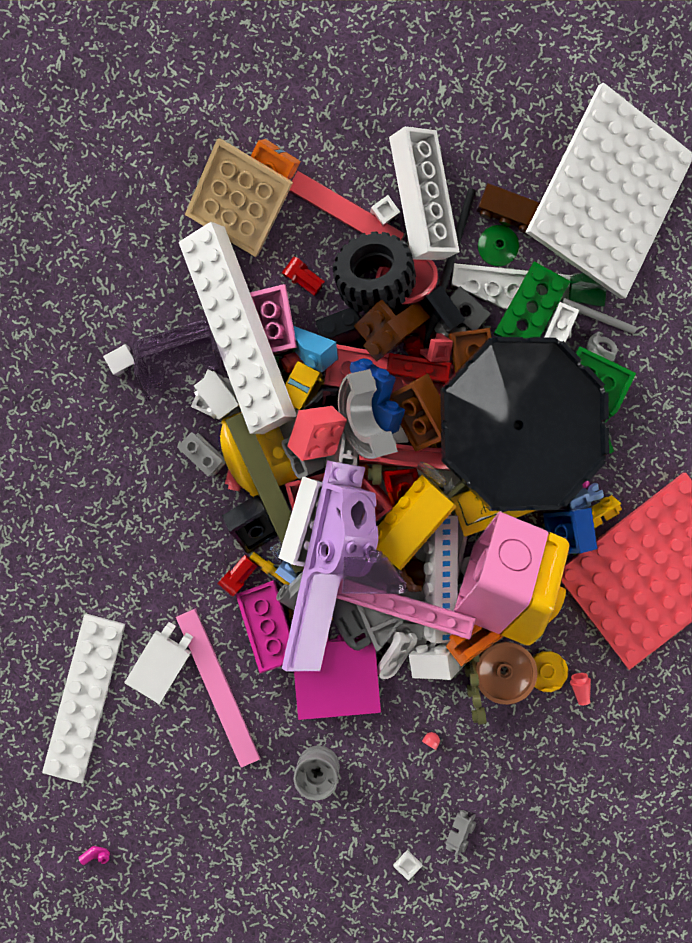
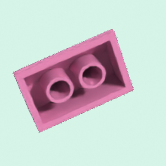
[250,284,297,355]

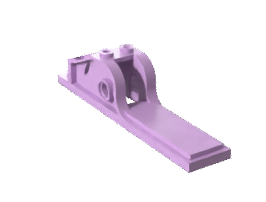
[282,460,378,671]

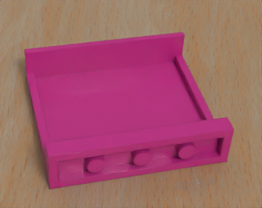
[294,633,381,720]

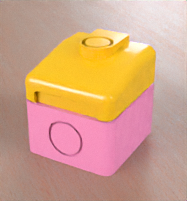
[453,511,570,645]

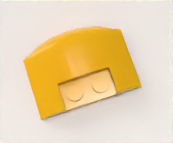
[220,412,298,497]

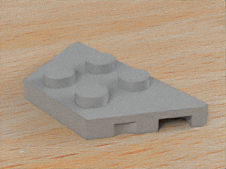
[345,576,405,652]

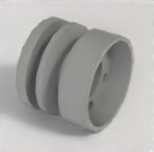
[293,745,340,801]

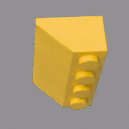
[376,475,457,570]

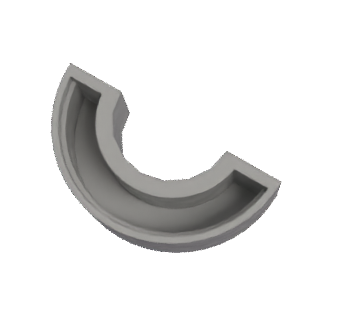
[338,369,398,459]

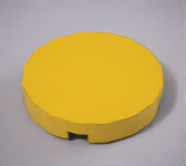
[533,651,568,692]

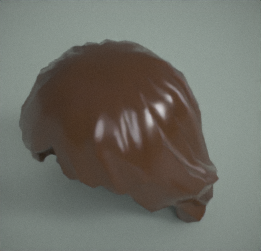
[391,555,425,593]

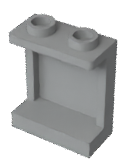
[177,432,226,477]

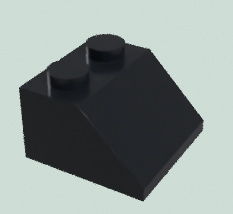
[315,308,367,349]
[222,495,278,554]

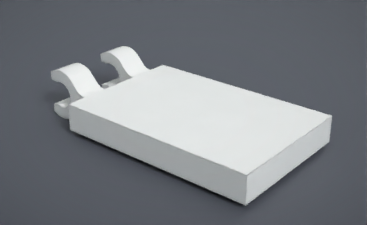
[124,622,193,704]

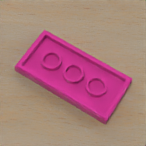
[236,580,290,674]

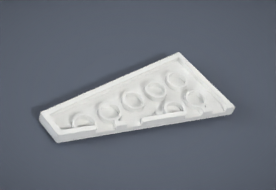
[451,263,573,338]

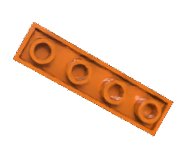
[446,624,504,667]

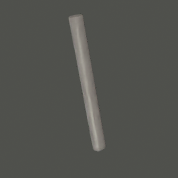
[560,297,637,334]

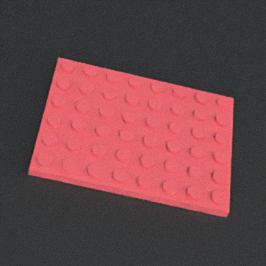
[561,473,692,670]

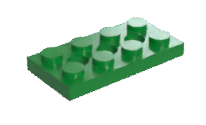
[493,261,571,338]

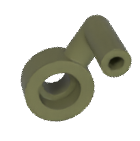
[368,464,397,485]

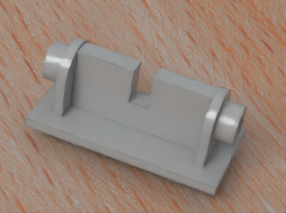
[445,810,476,857]

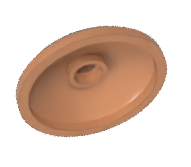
[476,642,537,704]

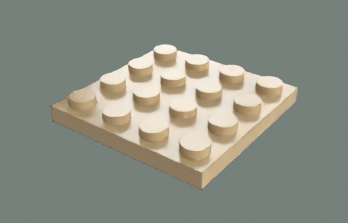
[185,138,293,257]

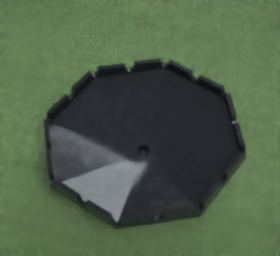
[440,337,609,511]

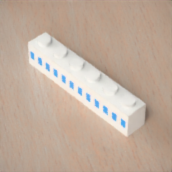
[424,515,458,644]

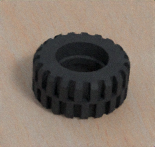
[333,232,416,314]

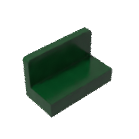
[568,273,607,307]

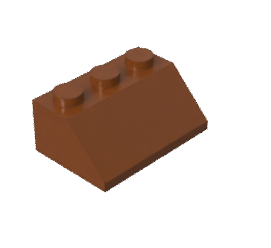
[389,374,441,452]

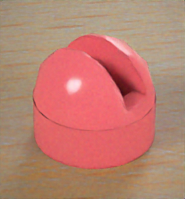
[422,732,440,750]

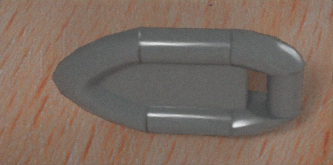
[332,598,372,651]

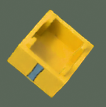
[285,361,325,411]

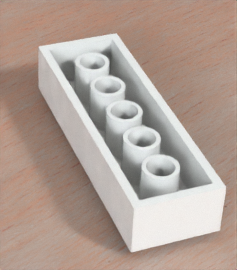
[389,126,459,260]

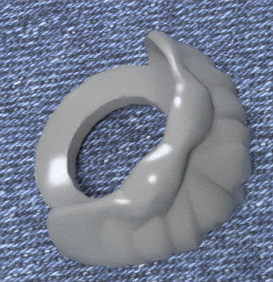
[586,331,618,362]

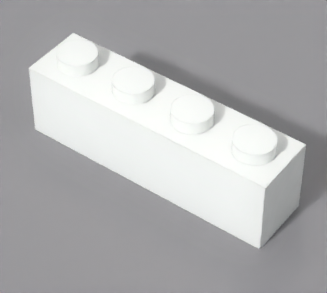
[279,477,323,567]

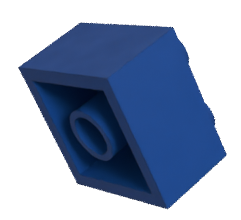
[543,508,597,554]

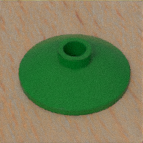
[478,225,519,266]

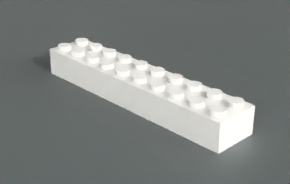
[179,222,297,434]

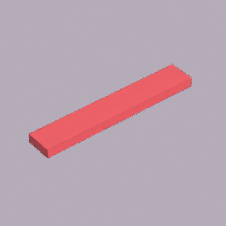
[289,171,405,241]

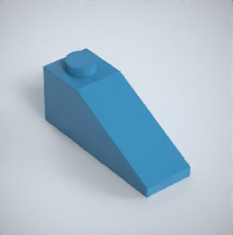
[293,326,338,372]

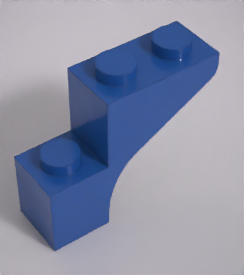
[350,358,405,434]

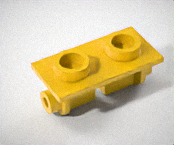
[589,495,622,528]

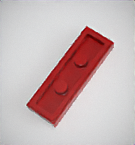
[386,353,452,384]

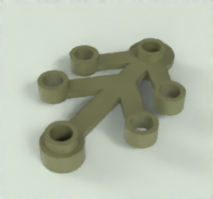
[464,655,487,725]

